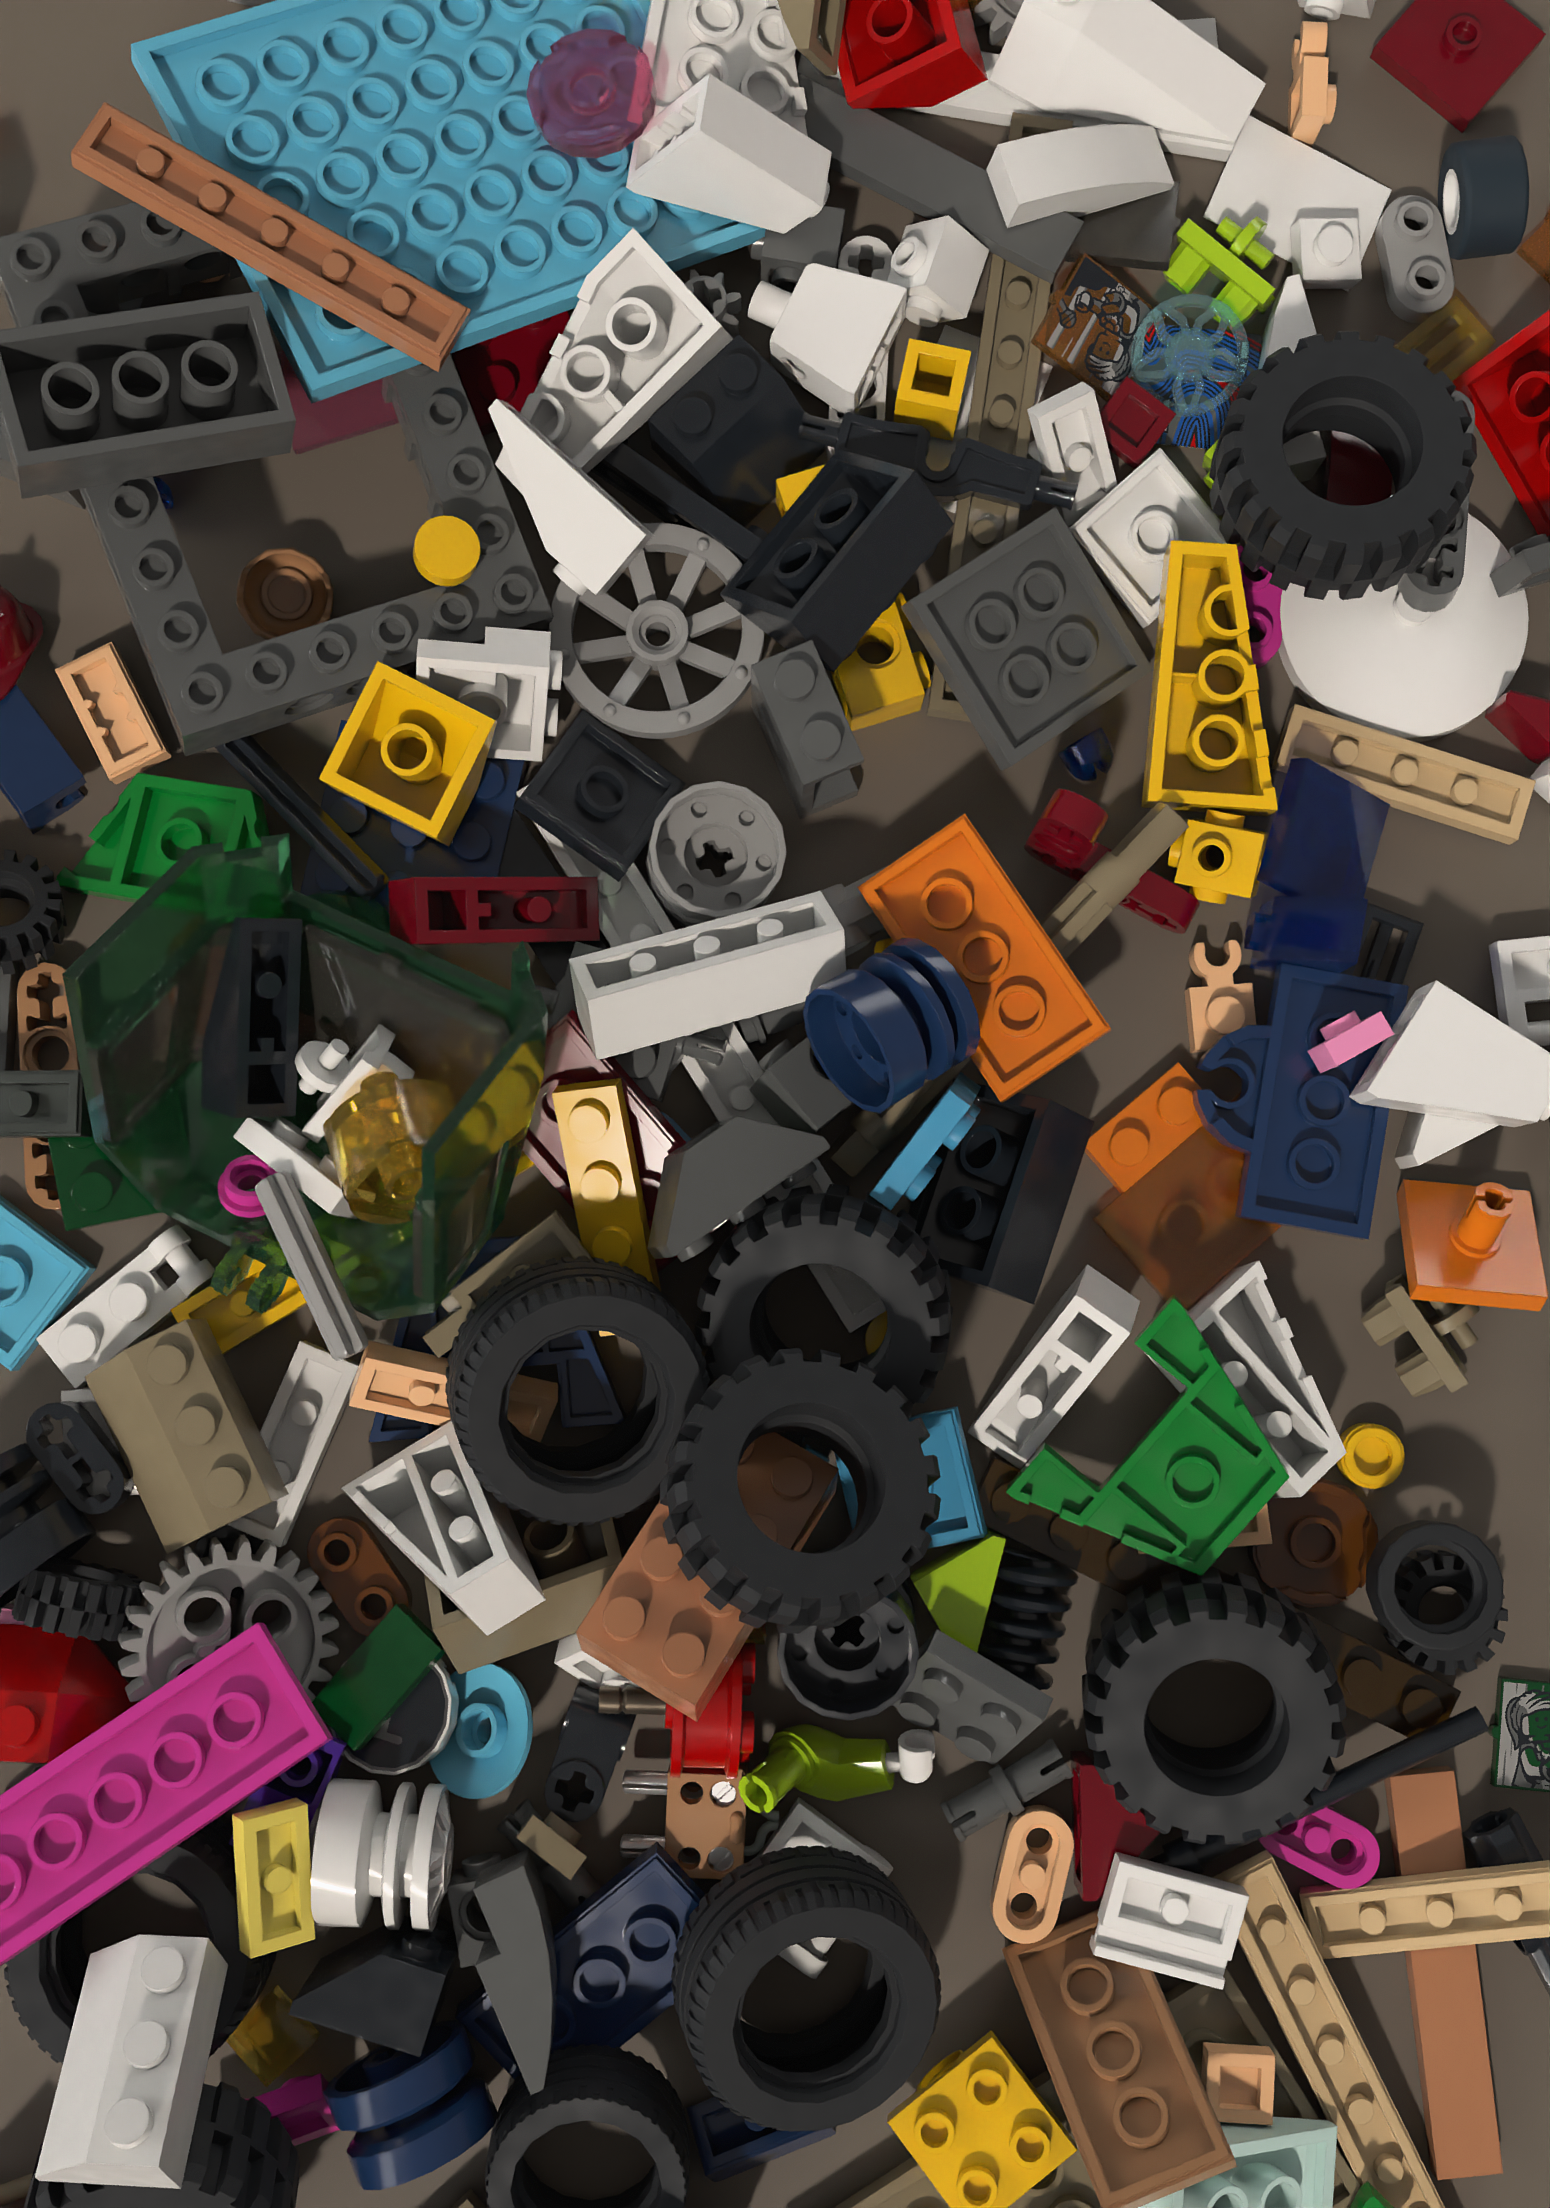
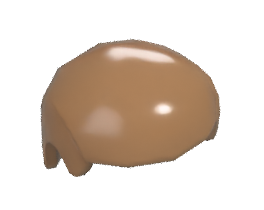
[236,547,333,640]

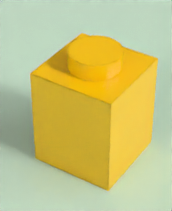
[893,338,971,441]

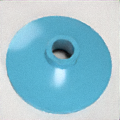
[429,1663,533,1799]

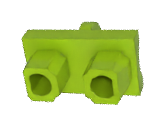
[1163,216,1275,332]

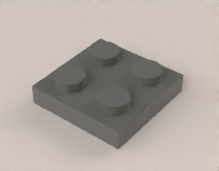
[892,1629,1053,1766]

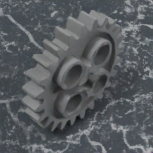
[118,1535,339,1702]

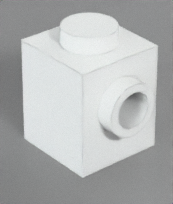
[887,215,989,327]

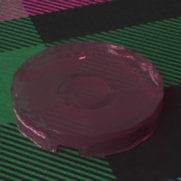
[526,29,657,158]

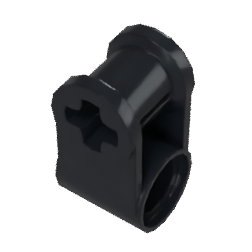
[544,1683,637,1822]

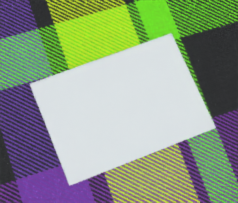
[1203,115,1392,292]

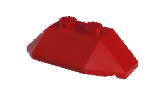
[0,1624,141,1765]

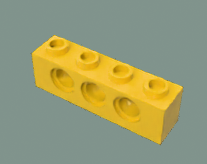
[776,464,931,731]

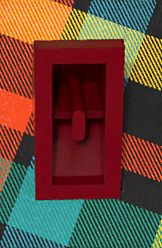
[1070,1751,1160,1901]

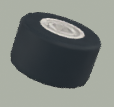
[1438,135,1529,260]

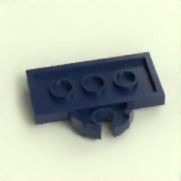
[1192,963,1409,1240]

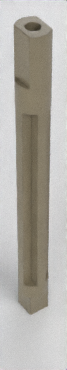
[827,802,1189,1178]

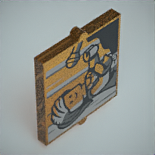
[1031,253,1166,402]

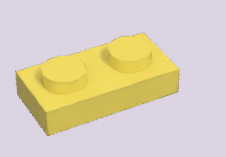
[232,1798,315,1959]

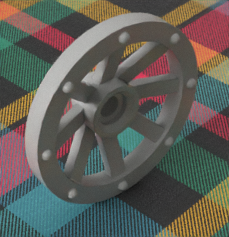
[549,523,764,739]

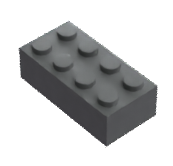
[0,291,296,499]

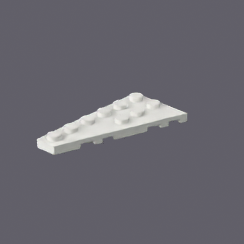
[628,0,808,136]

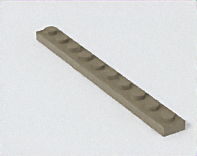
[927,112,1073,722]

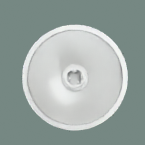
[1278,495,1529,743]

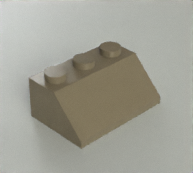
[85,1319,289,1554]
[424,1508,629,1675]

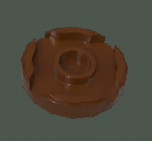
[1248,1478,1379,1608]

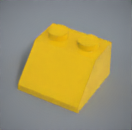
[319,661,497,847]

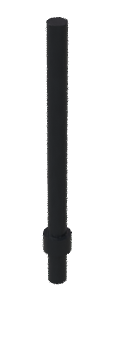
[1148,1706,1489,1874]

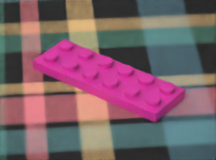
[0,1622,333,1966]

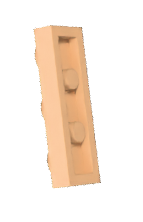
[349,1340,558,1442]

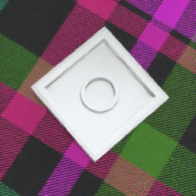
[1069,448,1239,629]

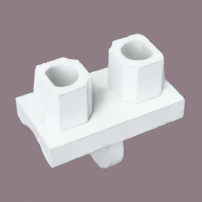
[295,1024,415,1147]

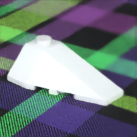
[988,0,1266,145]

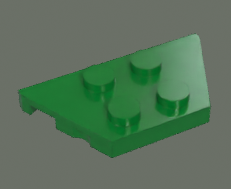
[56,773,287,920]

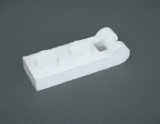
[36,1224,219,1389]

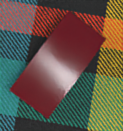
[1321,430,1392,506]

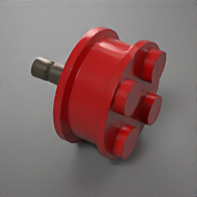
[599,1643,756,1779]

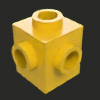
[1168,809,1271,904]

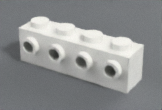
[569,891,846,1060]

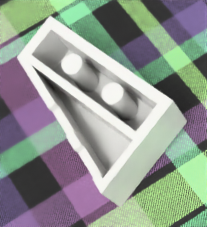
[1144,1260,1347,1498]

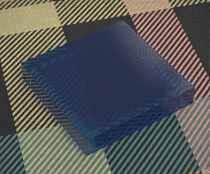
[1256,758,1390,923]

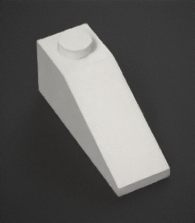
[488,399,654,596]
[968,1264,1140,1469]

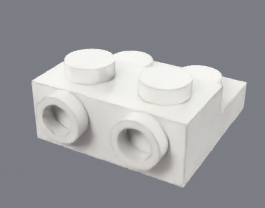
[416,626,563,762]

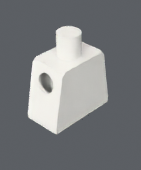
[748,263,907,415]

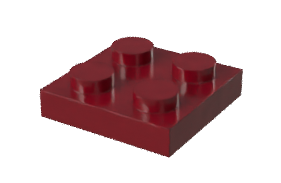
[451,311,570,436]

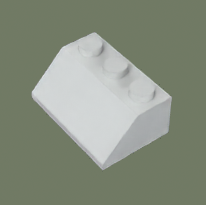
[35,1934,228,2189]

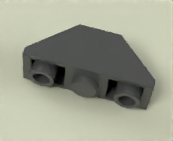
[647,1116,831,1262]

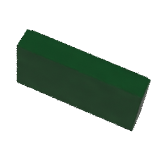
[312,1604,446,1751]

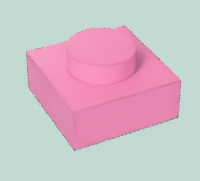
[1307,1010,1394,1073]

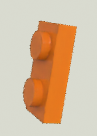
[1085,1062,1203,1193]

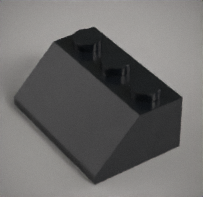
[720,449,954,672]
[908,1079,1094,1304]

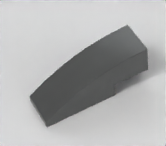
[473,1849,558,2095]

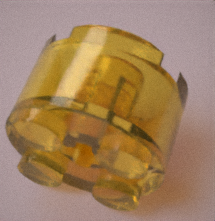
[323,1071,476,1224]

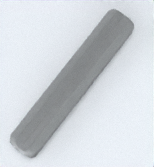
[255,1171,368,1361]

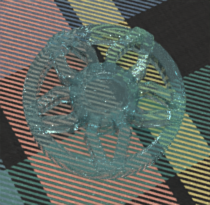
[1130,294,1249,417]

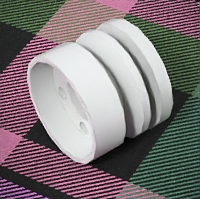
[311,1778,454,1932]

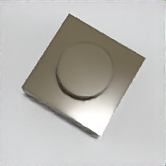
[515,1812,587,1880]

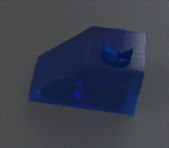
[1244,896,1368,973]

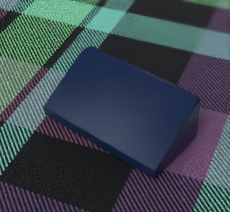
[686,2097,836,2182]

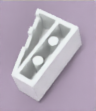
[342,1421,546,1636]

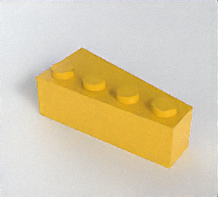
[1141,540,1278,817]

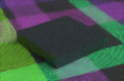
[514,709,686,882]

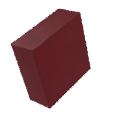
[1100,376,1176,469]

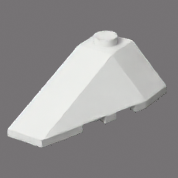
[495,228,733,496]

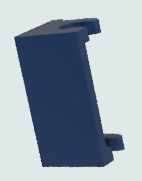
[0,684,86,834]

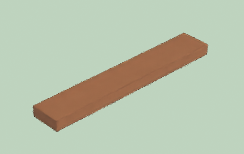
[71,102,471,372]
[1384,1766,1503,2180]

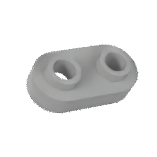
[1375,195,1455,323]

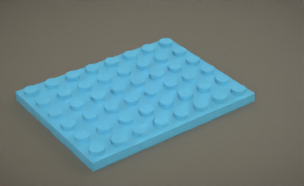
[131,0,766,404]

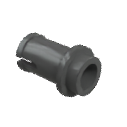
[736,1002,805,1046]

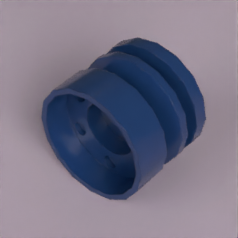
[803,938,980,1113]

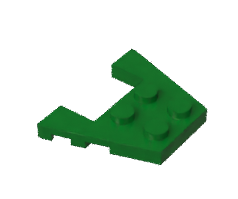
[1006,1295,1289,1576]

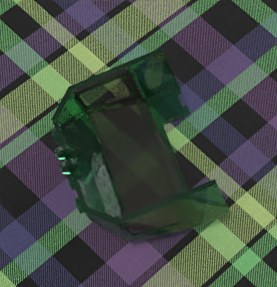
[62,833,548,1321]

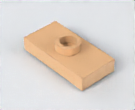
[55,642,172,785]

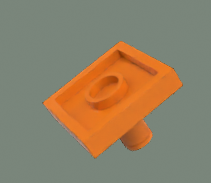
[1396,1179,1548,1311]

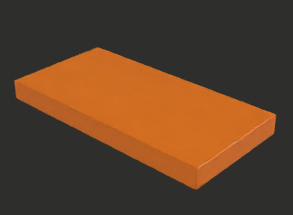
[857,814,1111,1103]

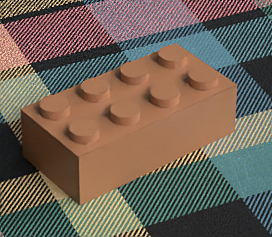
[576,1432,839,1722]

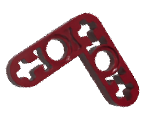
[1024,789,1200,934]

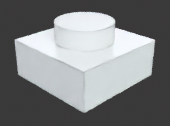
[1290,218,1362,289]

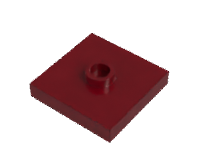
[1369,0,1546,133]

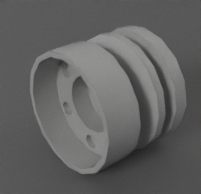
[646,781,787,927]

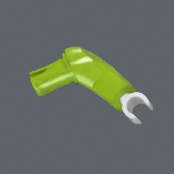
[738,1724,935,1813]

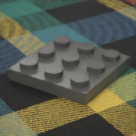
[901,507,1153,771]

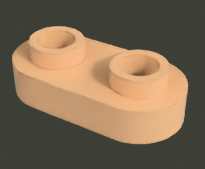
[990,1805,1074,1944]

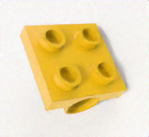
[887,2030,1077,2208]

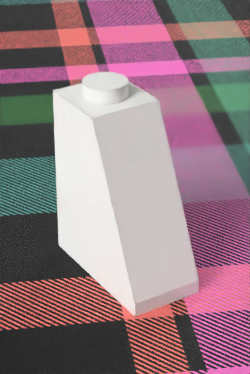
[626,73,832,234]
[1349,980,1550,1127]

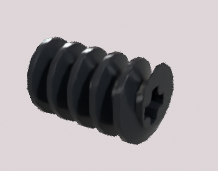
[977,1546,1079,1690]

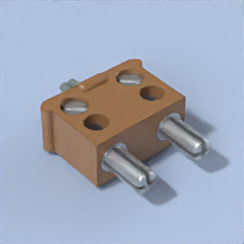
[620,1763,779,1879]

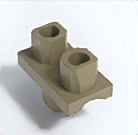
[1361,1273,1480,1397]

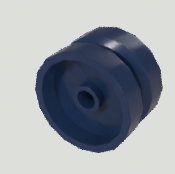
[323,2020,498,2190]

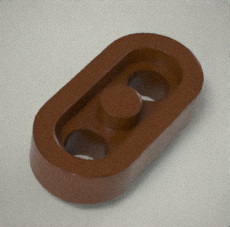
[307,1516,412,1637]

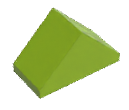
[910,1529,1006,1653]

